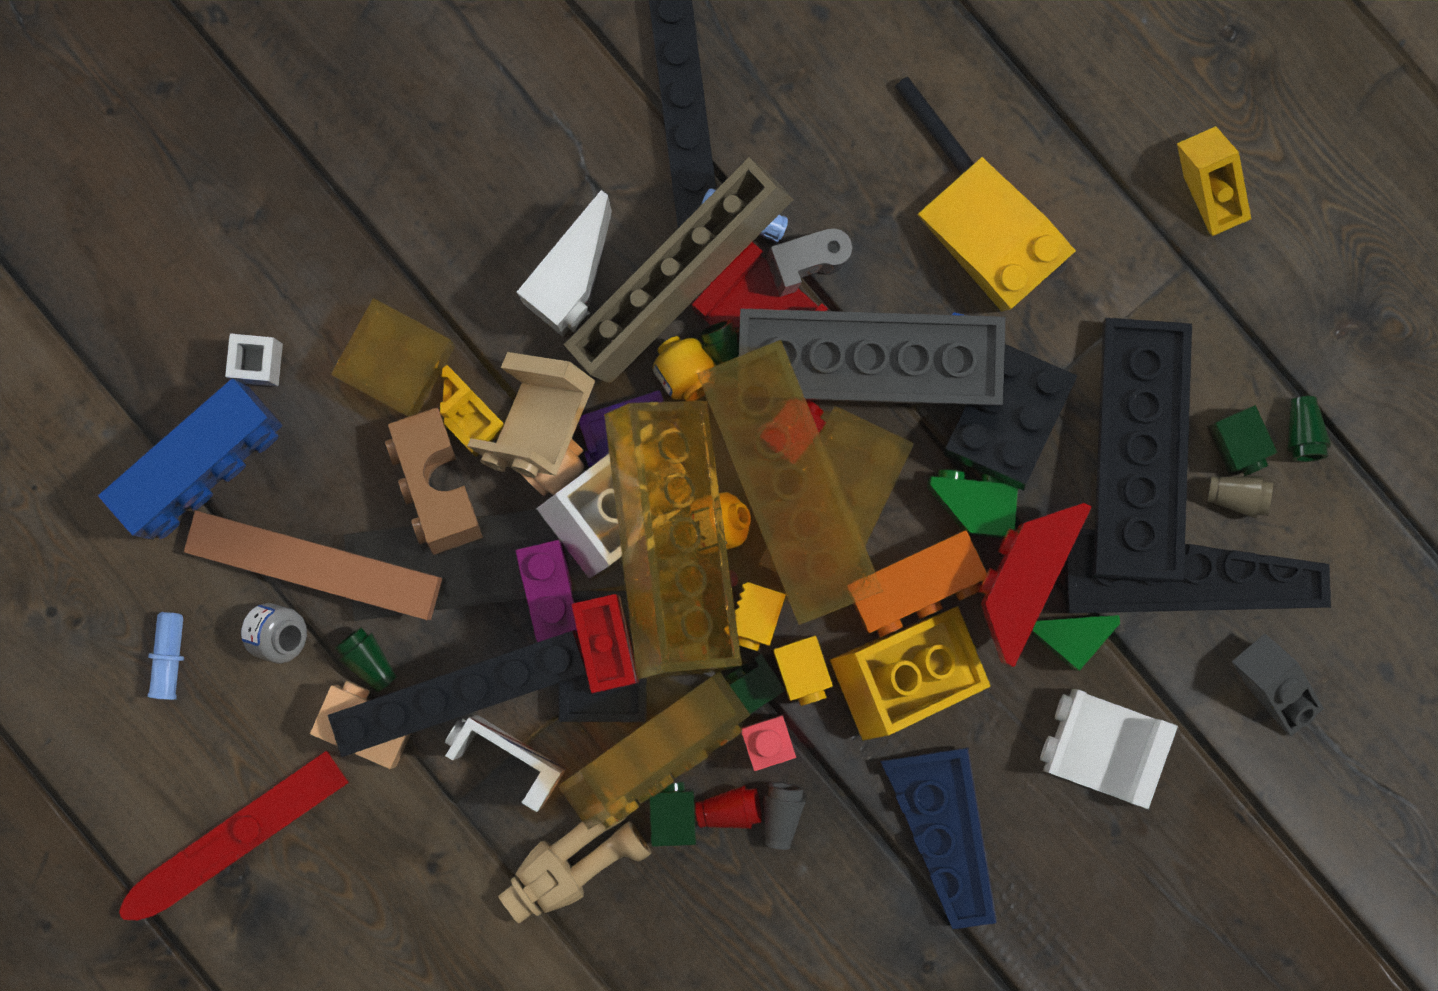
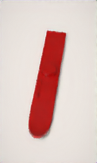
[119,750,349,920]

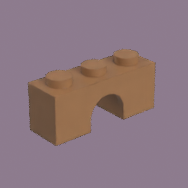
[385,407,483,555]

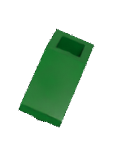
[927,470,1018,539]

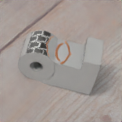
[766,228,852,297]

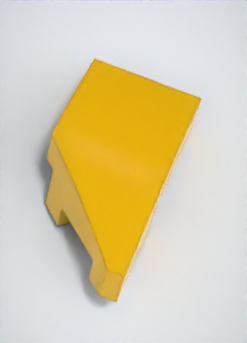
[440,365,504,457]

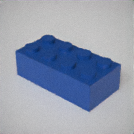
[98,378,283,540]

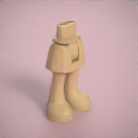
[498,787,652,923]

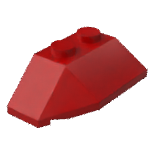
[979,503,1092,667]

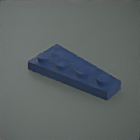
[881,747,997,929]

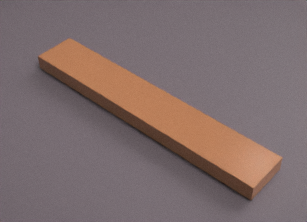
[184,510,442,620]

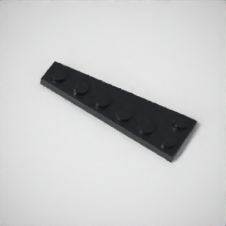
[1065,528,1331,614]

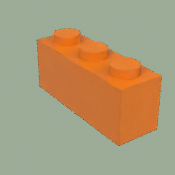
[845,530,987,637]

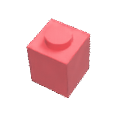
[740,714,796,771]

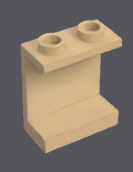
[467,352,595,478]

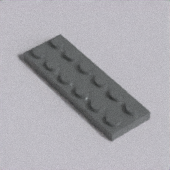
[737,309,1006,406]

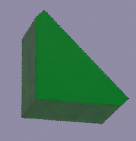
[1031,615,1120,671]

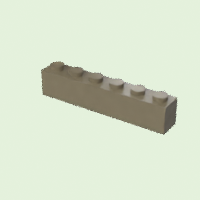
[564,157,794,384]

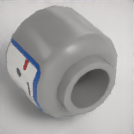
[241,603,307,664]

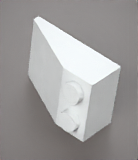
[517,190,612,336]
[536,424,701,579]

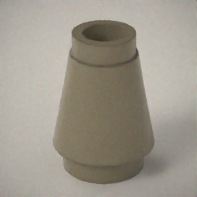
[1207,476,1274,519]

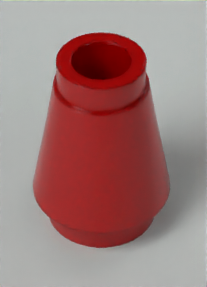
[695,785,762,829]

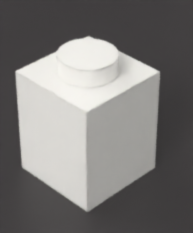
[225,334,283,387]

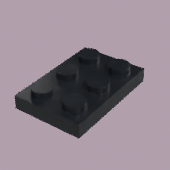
[944,344,1077,491]
[559,591,647,722]

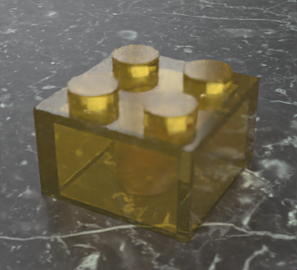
[331,298,455,417]

